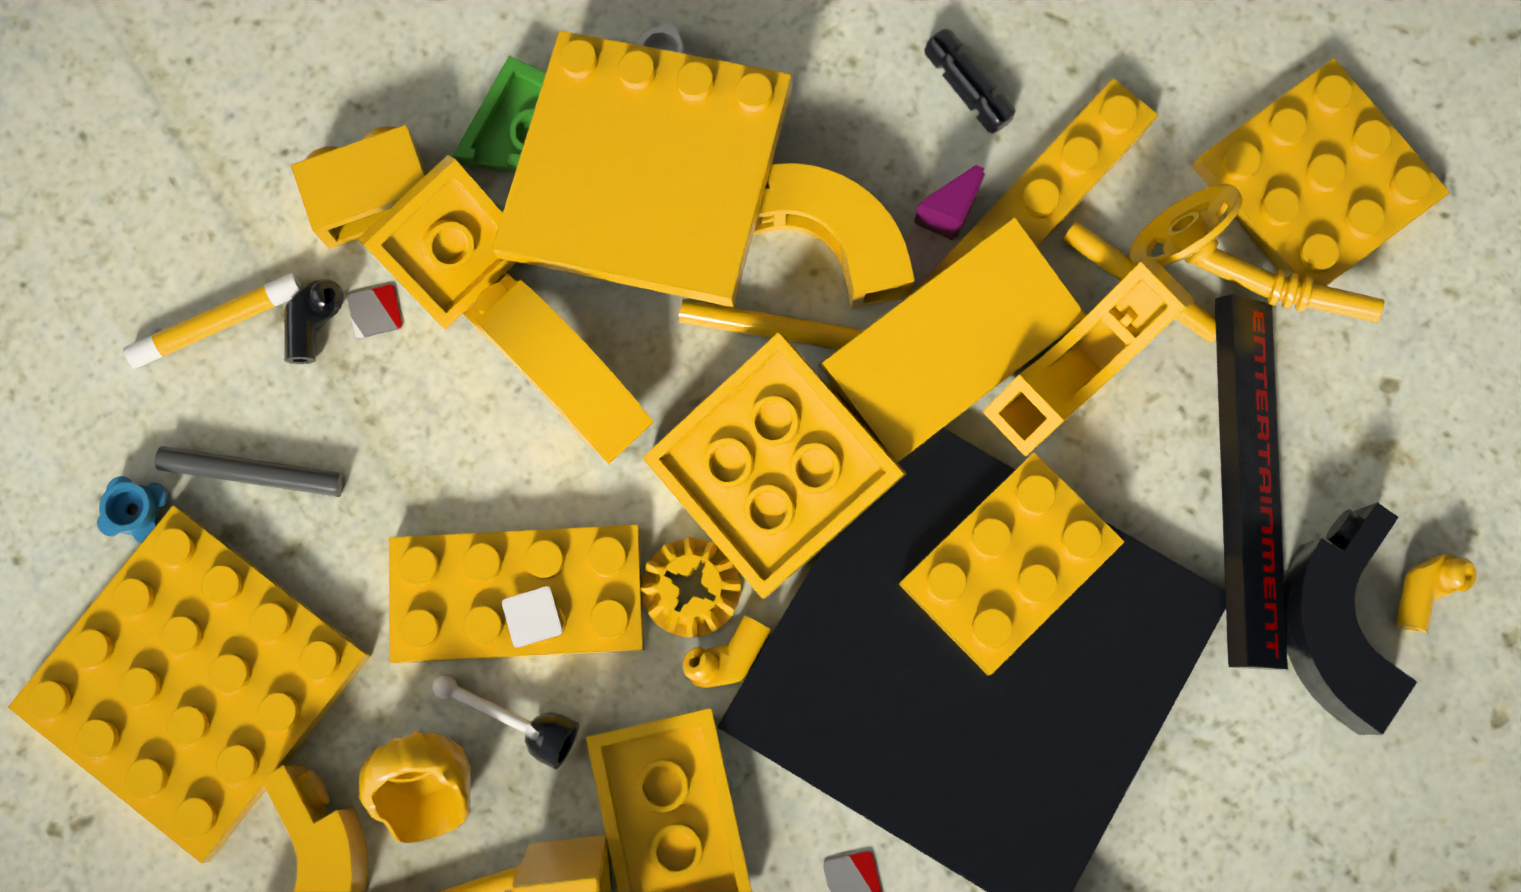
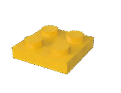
[357,155,517,330]

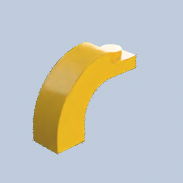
[754,163,915,309]
[983,255,1195,457]
[463,274,654,464]
[261,764,368,892]

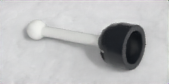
[432,674,579,769]

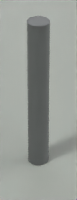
[155,446,344,497]

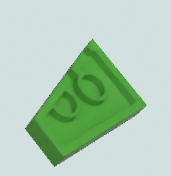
[453,56,546,172]

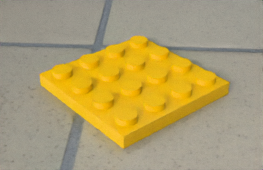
[7,505,371,864]

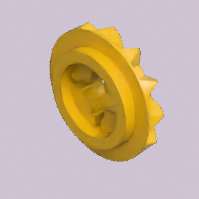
[640,537,741,638]

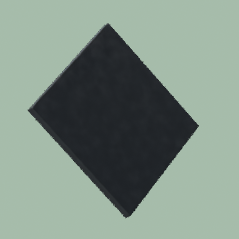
[717,428,1226,892]

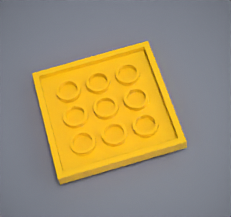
[492,30,793,307]

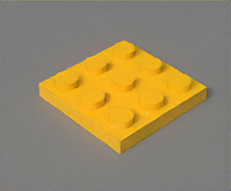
[1192,58,1450,286]
[642,332,907,599]

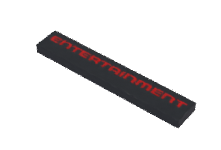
[1215,294,1288,670]

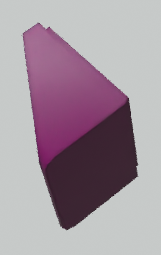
[914,165,986,240]

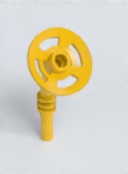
[1129,184,1384,323]

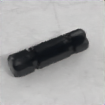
[924,29,1016,133]

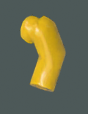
[1395,554,1477,633]
[682,616,771,689]

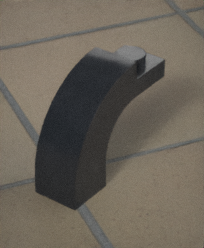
[1284,502,1417,735]

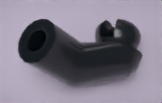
[284,279,344,364]

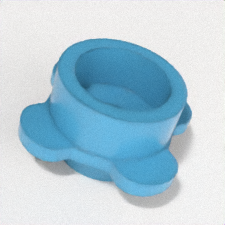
[97,476,168,543]

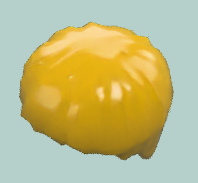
[359,730,471,843]

